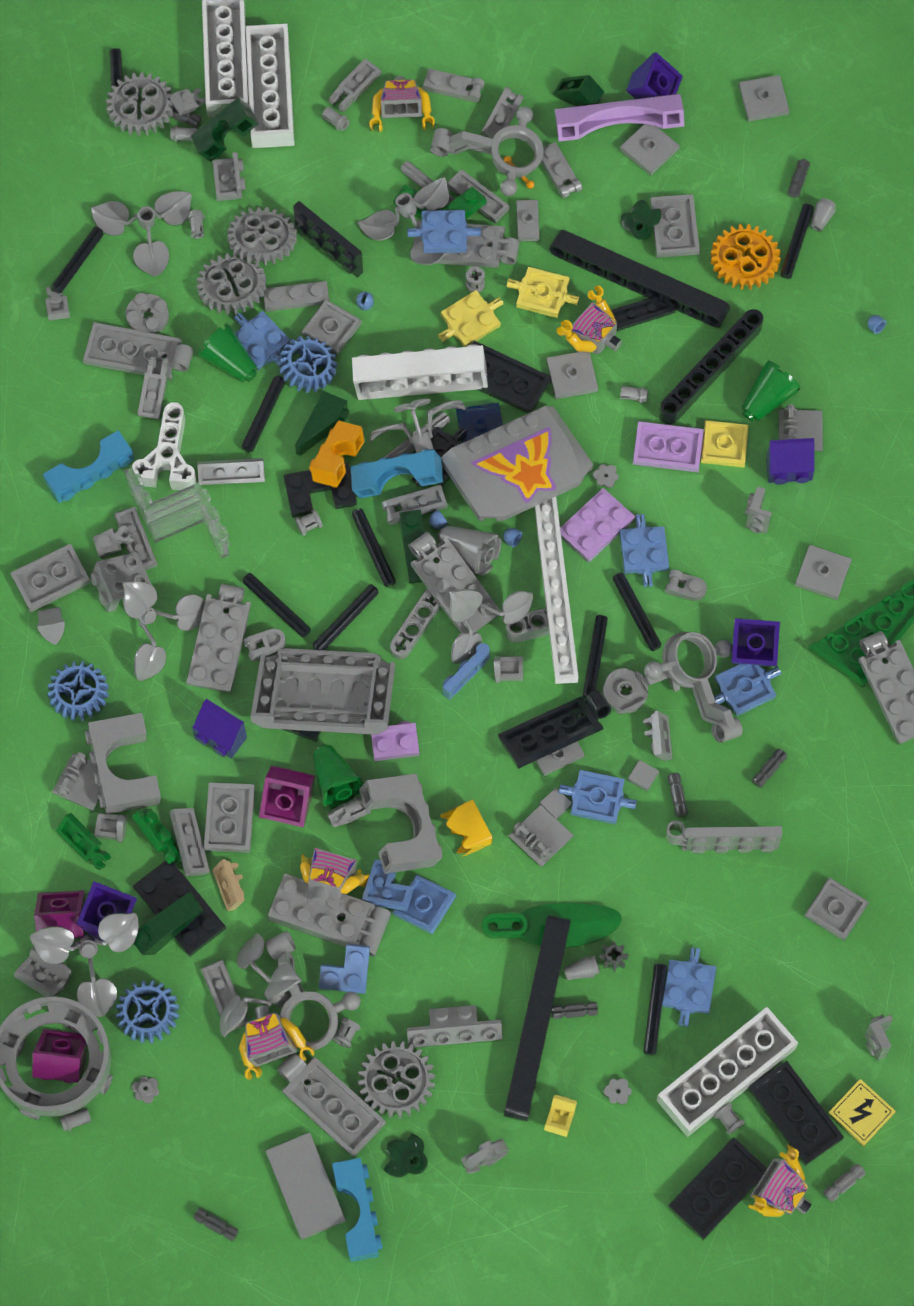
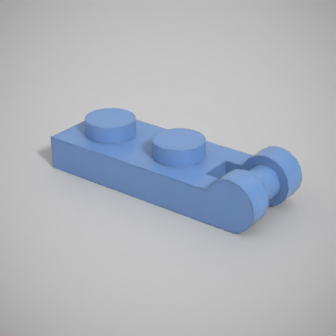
[443,643,490,700]

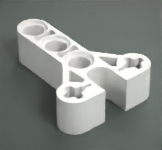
[132,402,197,491]

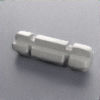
[823,1164,866,1202]

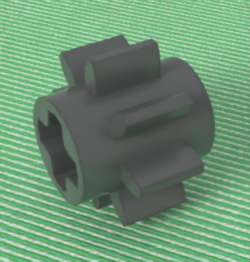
[599,941,629,973]

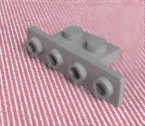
[407,1005,502,1047]

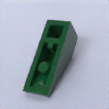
[295,391,350,456]
[399,509,425,584]
[134,892,204,955]

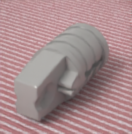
[327,795,371,827]

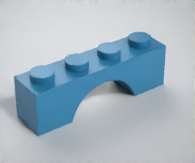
[43,430,134,503]
[351,449,443,499]
[332,1158,382,1262]

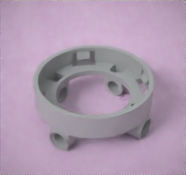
[0,997,113,1120]

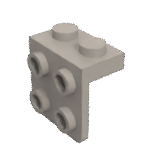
[91,553,152,613]

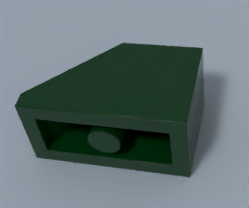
[553,75,604,107]

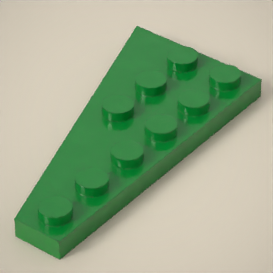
[808,579,914,688]

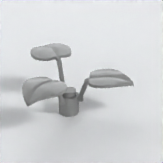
[358,177,449,265]
[91,191,191,276]
[369,399,465,453]
[123,581,205,681]
[449,589,533,664]
[30,913,138,1017]
[220,933,301,1038]

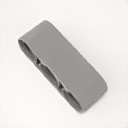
[506,608,549,643]

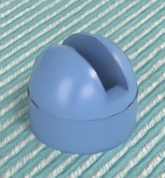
[356,291,374,310]
[868,315,887,334]
[429,510,448,529]
[503,528,522,547]

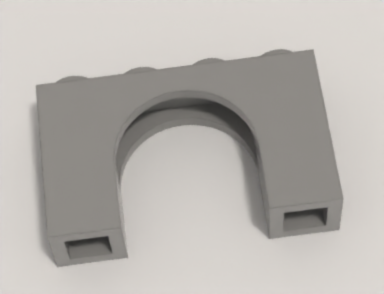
[84,713,161,814]
[359,774,442,874]

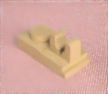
[212,859,245,911]

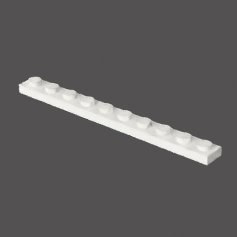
[534,497,578,684]

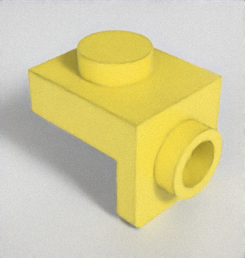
[544,1095,577,1137]

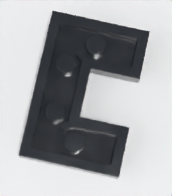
[284,462,357,518]

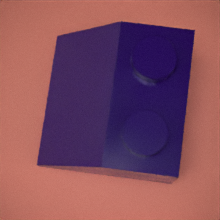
[766,438,814,485]
[732,618,780,667]
[193,699,247,759]
[77,881,137,941]

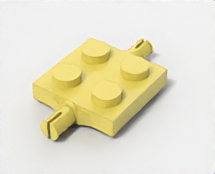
[507,267,579,318]
[438,290,503,347]

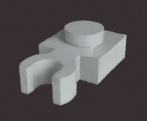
[169,88,206,115]
[45,287,70,321]
[93,525,134,559]

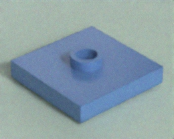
[393,875,456,935]

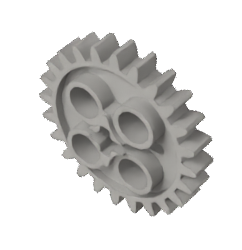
[106,72,175,136]
[227,207,297,266]
[196,253,266,315]
[358,1041,435,1119]

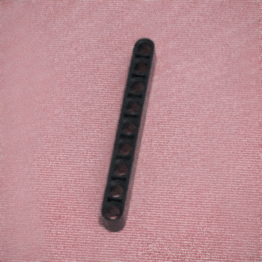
[549,230,730,327]
[504,914,571,1122]

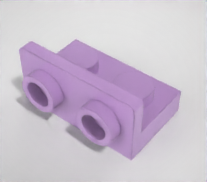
[371,721,420,761]

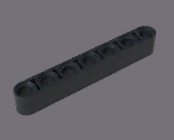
[659,309,763,425]

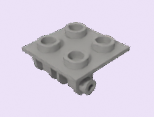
[778,404,823,451]
[52,752,114,811]
[509,805,574,867]

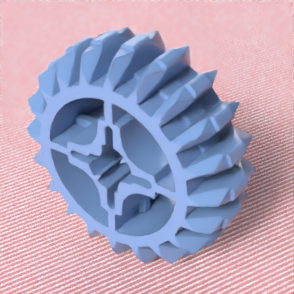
[278,335,337,393]
[47,661,109,721]
[116,980,179,1043]

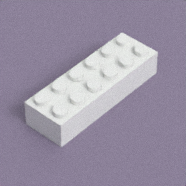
[202,0,249,118]
[246,24,295,148]
[352,344,488,400]
[657,1007,798,1137]

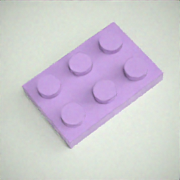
[633,421,704,472]
[560,488,635,563]

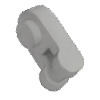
[665,570,707,601]
[243,628,286,662]

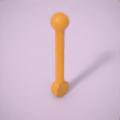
[503,156,534,189]

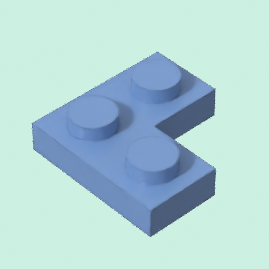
[362,859,413,911]
[319,943,370,994]

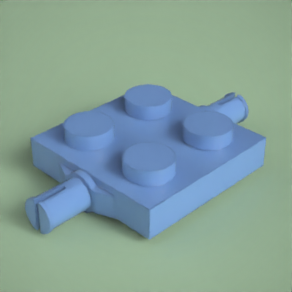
[407,210,481,253]
[234,311,290,370]
[620,514,669,587]
[714,664,781,717]
[558,770,637,824]
[662,948,716,1027]

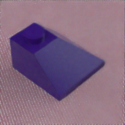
[626,52,683,99]

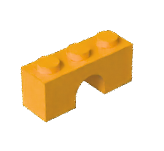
[309,421,365,488]

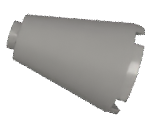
[437,526,502,576]

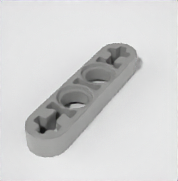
[390,588,441,659]

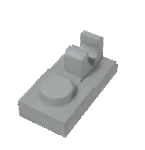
[643,711,673,761]

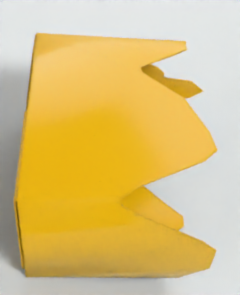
[440,799,492,858]

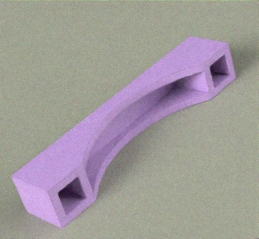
[555,94,684,142]

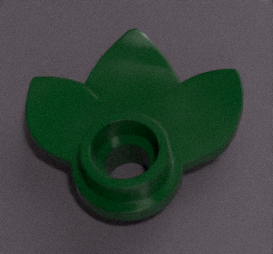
[621,199,661,240]
[384,1134,428,1178]

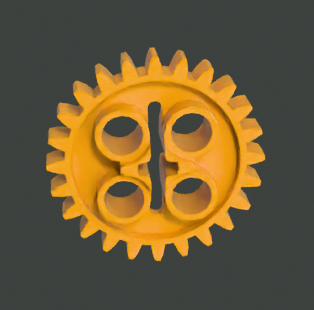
[710,224,780,290]

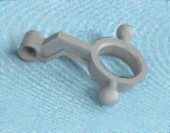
[430,106,544,196]
[644,632,742,743]
[265,931,361,1051]

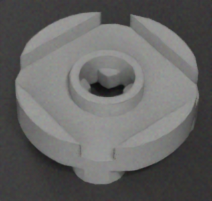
[126,293,169,333]
[603,668,648,714]
[461,1138,509,1174]

